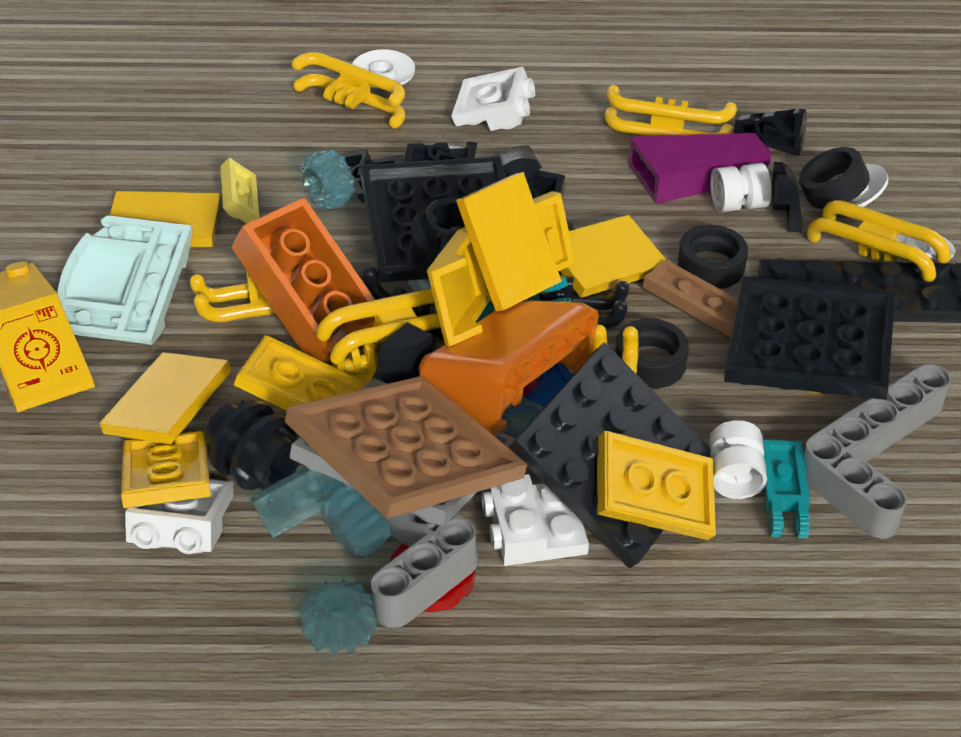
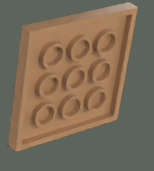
[285,376,527,519]

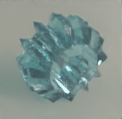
[300,149,356,210]
[320,486,391,559]
[300,578,377,657]

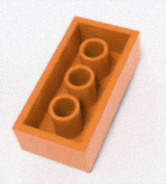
[231,197,375,365]

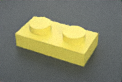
[220,158,260,224]

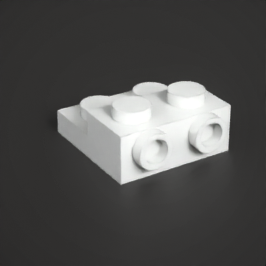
[452,67,535,131]
[481,474,589,566]
[125,480,233,554]

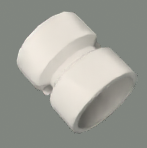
[710,163,772,213]
[709,420,767,499]

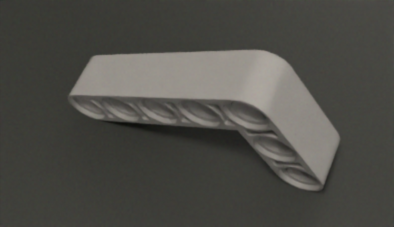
[803,364,951,539]
[323,474,478,628]

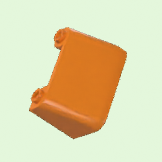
[418,300,599,436]

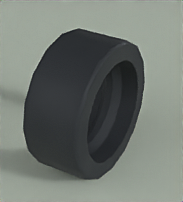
[799,147,870,209]
[678,224,748,289]
[615,318,689,389]

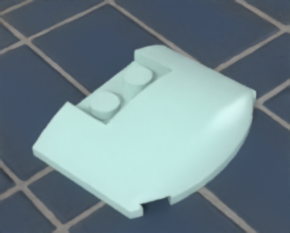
[57,215,192,345]

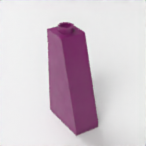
[628,133,771,204]

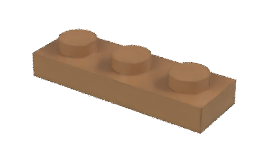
[643,260,738,338]

